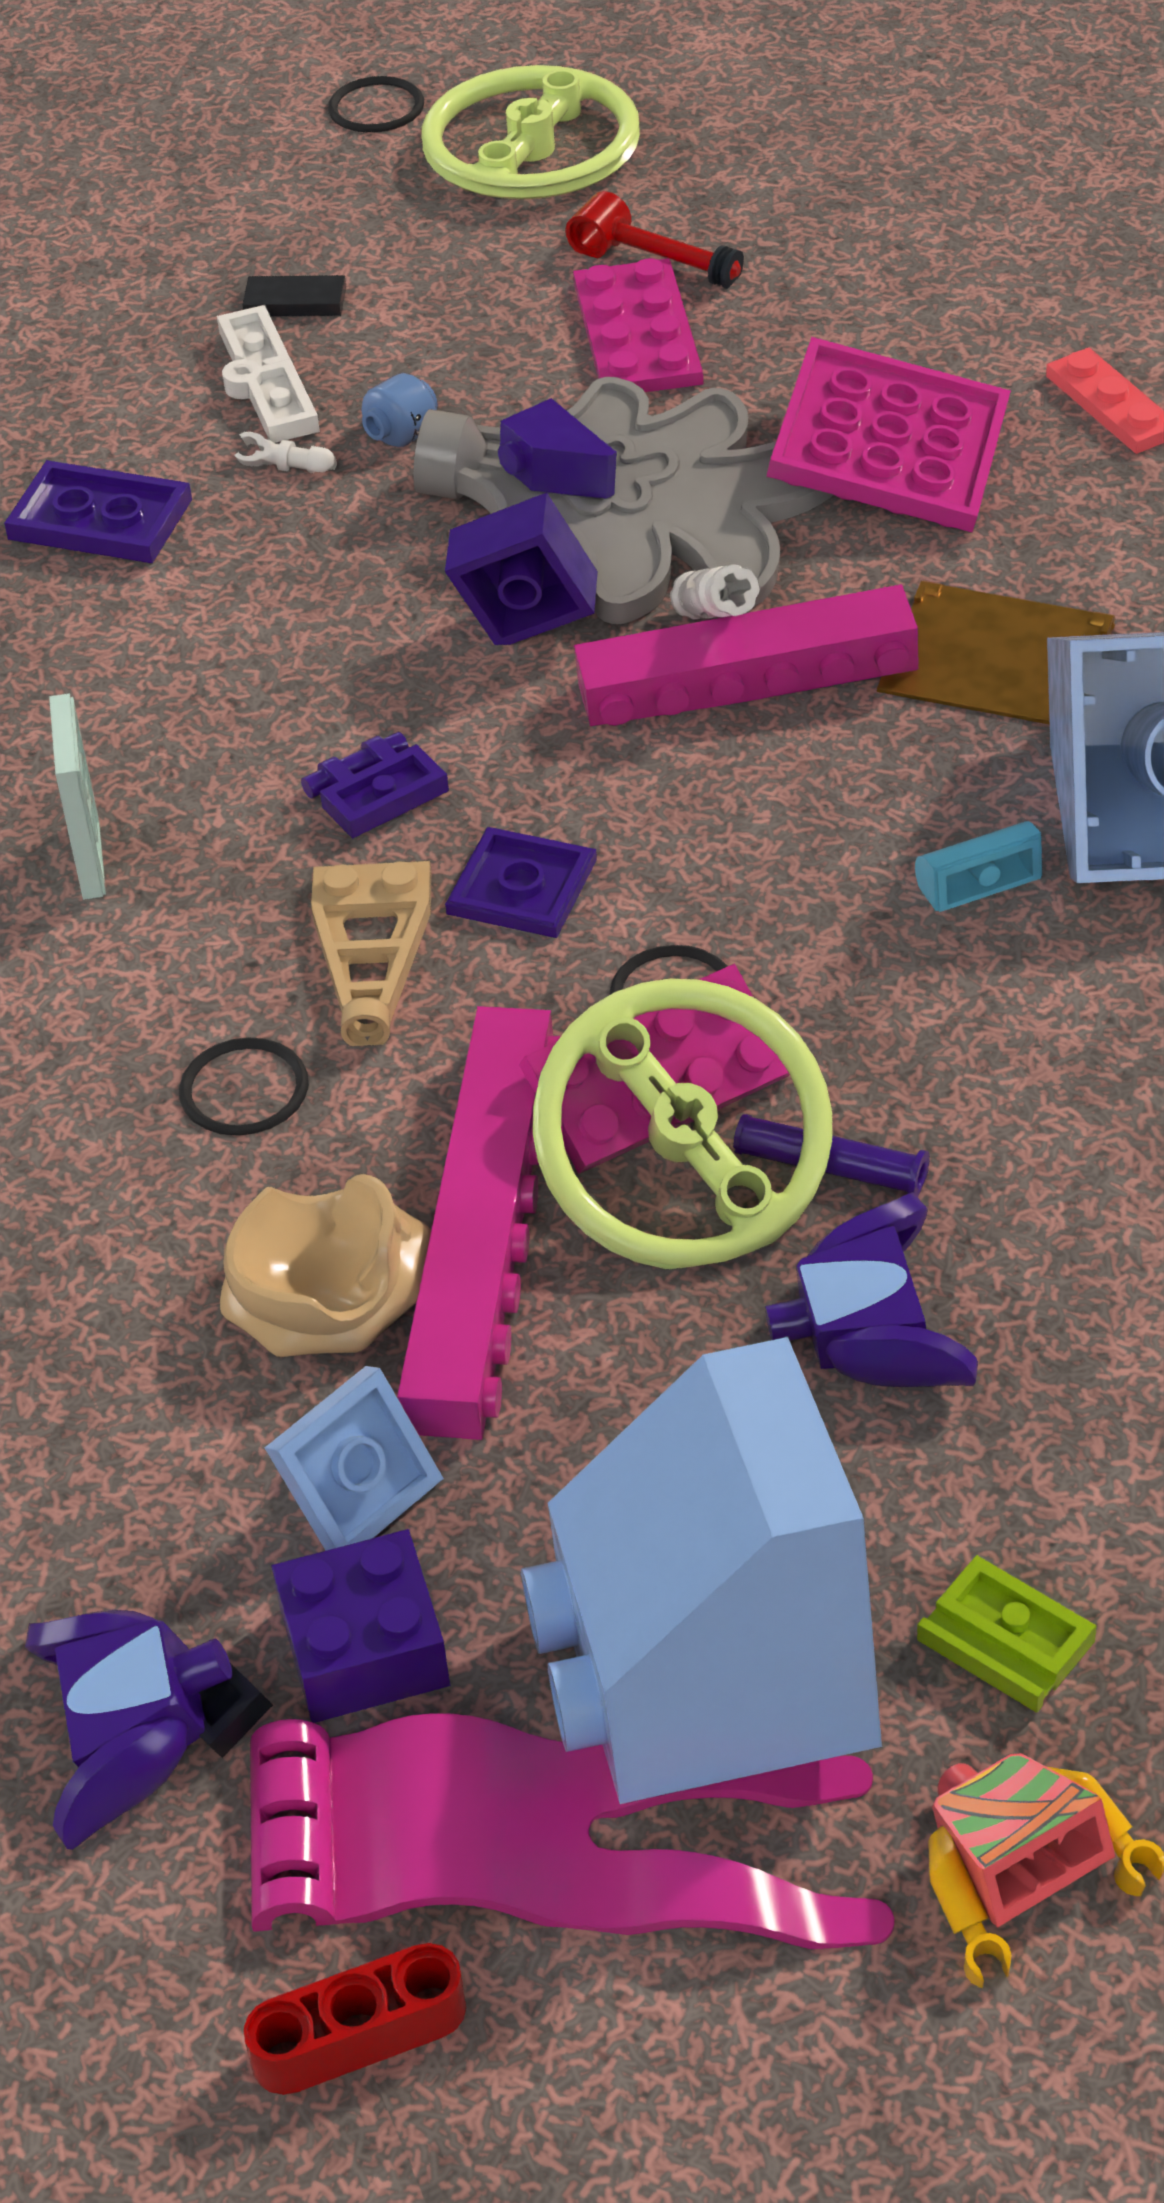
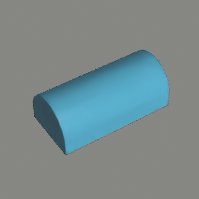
[915,821,1042,912]

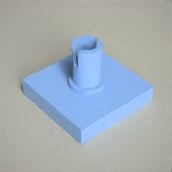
[265,1366,444,1551]

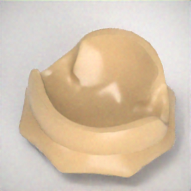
[220,1174,432,1357]

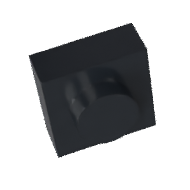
[199,1663,273,1758]

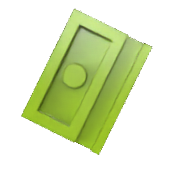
[917,1555,1097,1713]

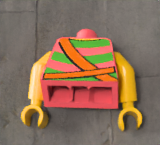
[928,1753,1164,1988]

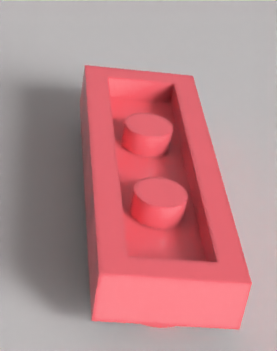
[1046,347,1164,454]

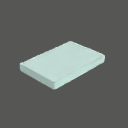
[49,693,106,900]

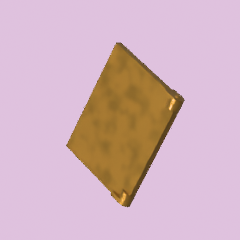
[877,581,1115,725]

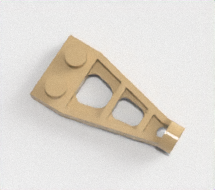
[311,861,431,1046]

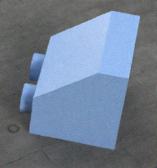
[1047,632,1164,883]
[521,1337,882,1804]

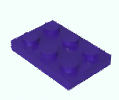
[4,460,192,564]

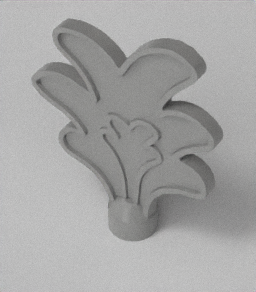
[413,377,833,624]

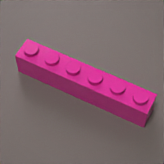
[574,584,918,727]

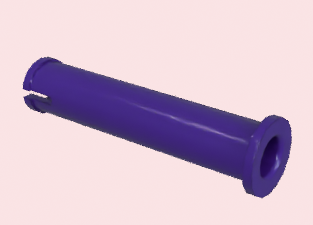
[733,1114,930,1197]

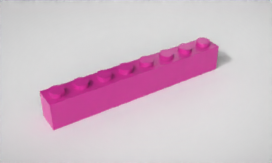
[397,1006,561,1440]

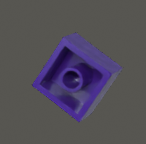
[445,492,598,645]
[271,1529,451,1723]

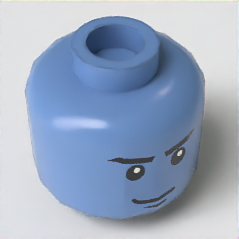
[361,373,438,447]

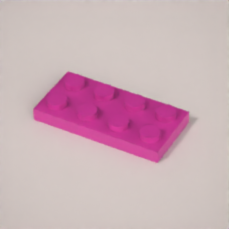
[573,258,704,392]
[519,963,790,1174]

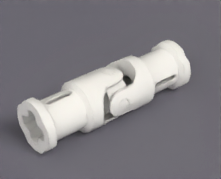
[670,564,760,620]

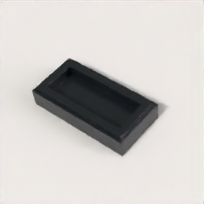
[242,275,346,317]

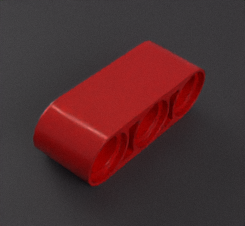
[243,1943,467,2095]

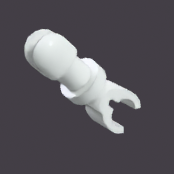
[235,432,337,473]

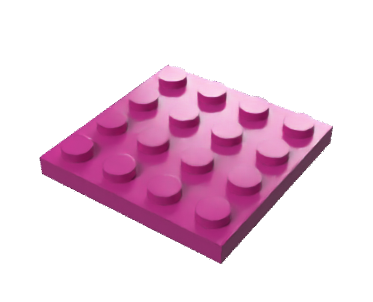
[766,337,1011,533]

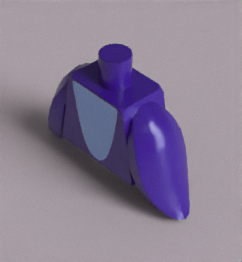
[765,1192,978,1387]
[25,1610,232,1850]

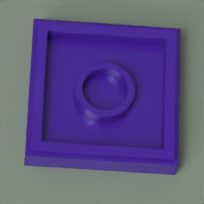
[445,826,597,938]

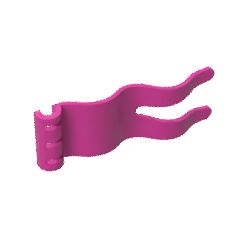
[250,1713,894,1949]

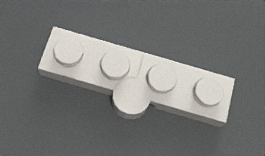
[217,305,320,443]

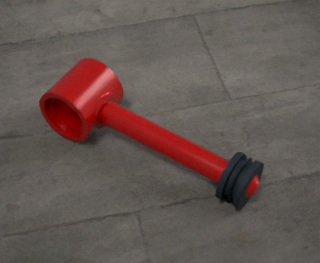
[565,191,744,289]

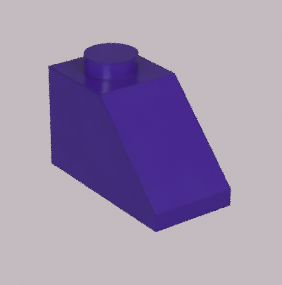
[498,398,617,499]

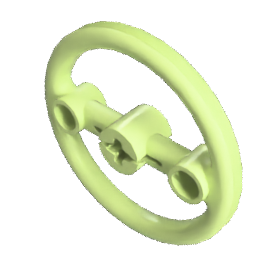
[421,65,640,199]
[533,978,832,1269]

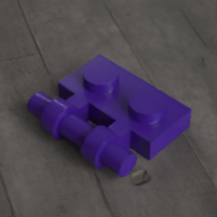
[301,731,449,839]

